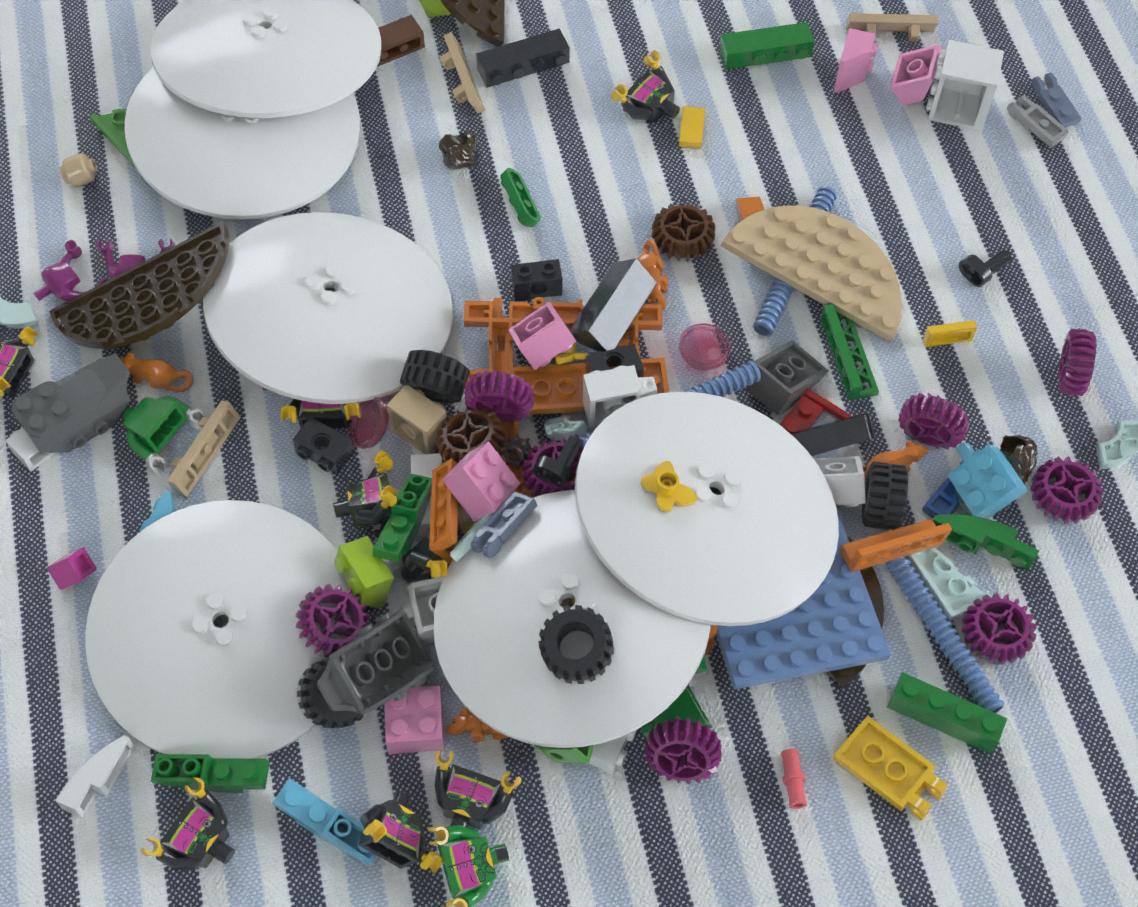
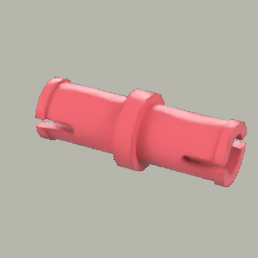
[781,749,807,809]

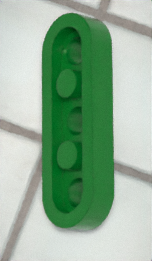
[500,168,541,227]

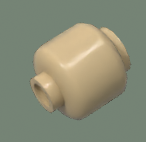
[60,153,98,187]

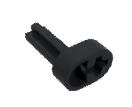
[959,250,1013,287]
[532,434,584,487]

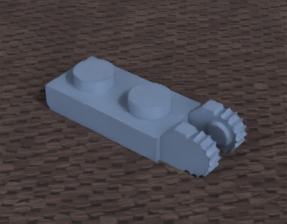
[1031,72,1081,127]
[470,492,538,558]

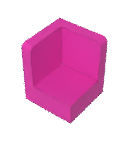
[47,547,97,590]

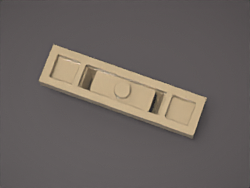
[846,13,938,41]
[440,32,486,114]
[167,400,241,498]

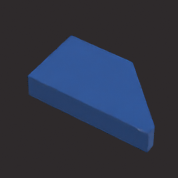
[922,477,960,518]

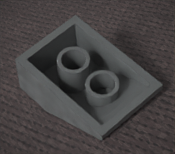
[745,340,829,416]

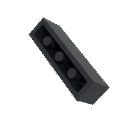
[476,28,570,88]

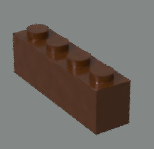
[377,14,425,67]

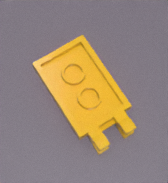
[833,715,948,821]

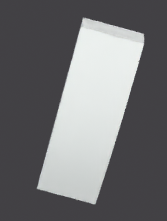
[55,735,135,818]

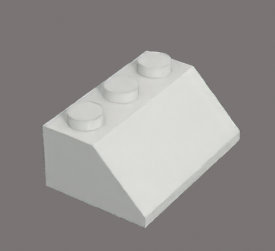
[813,456,865,507]

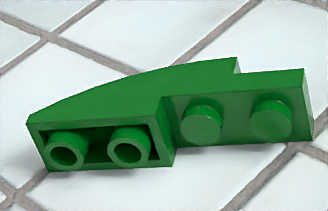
[373,473,432,562]
[933,514,1039,570]
[151,754,270,793]

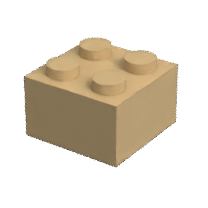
[386,385,448,454]

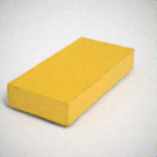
[679,106,705,149]
[923,320,977,347]

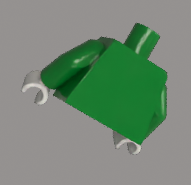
[123,395,205,475]
[640,675,729,745]

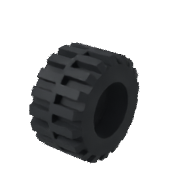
[400,350,470,403]
[862,462,908,530]
[538,605,614,684]
[297,658,364,728]

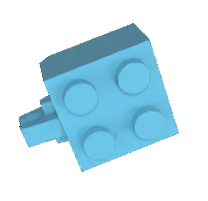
[947,442,1028,519]

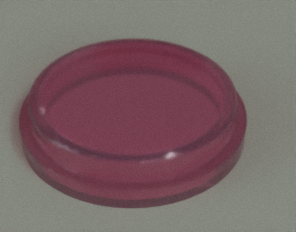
[679,323,731,371]
[350,397,389,449]

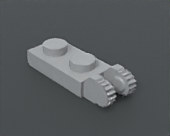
[1007,96,1069,148]

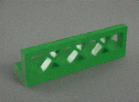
[820,304,879,401]

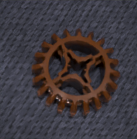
[651,201,716,262]
[436,406,506,463]

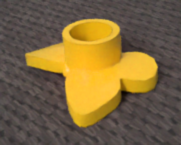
[548,342,588,364]
[640,461,697,513]

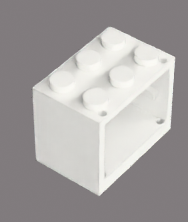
[926,40,1004,131]

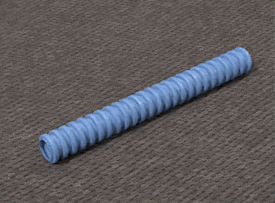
[752,186,837,336]
[579,361,761,449]
[885,556,1005,713]

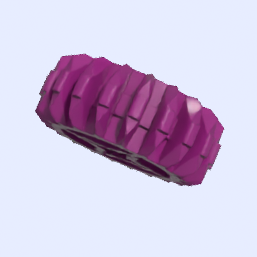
[1058,328,1097,396]
[464,370,534,423]
[898,393,969,449]
[523,437,583,498]
[1030,456,1103,524]
[295,584,370,658]
[962,592,1037,665]
[645,716,722,785]

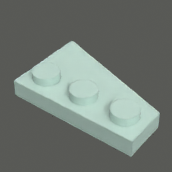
[906,548,992,621]

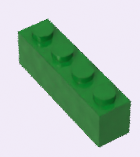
[719,22,814,70]
[887,672,1008,754]

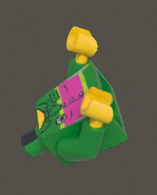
[428,825,509,907]

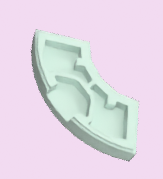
[0,297,38,329]
[544,416,587,441]
[1096,420,1138,469]
[450,507,500,562]

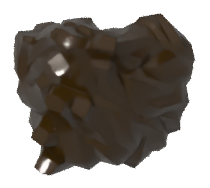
[438,131,478,169]
[1000,435,1038,485]

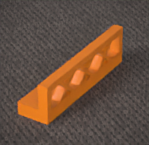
[429,458,458,564]
[839,519,952,572]

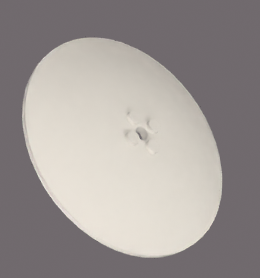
[151,0,381,118]
[125,67,360,220]
[203,212,453,404]
[575,392,839,626]
[433,490,711,748]
[85,500,360,758]

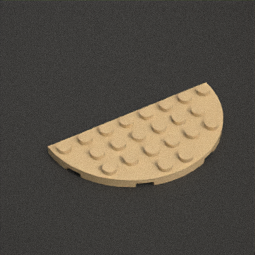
[720,205,902,342]

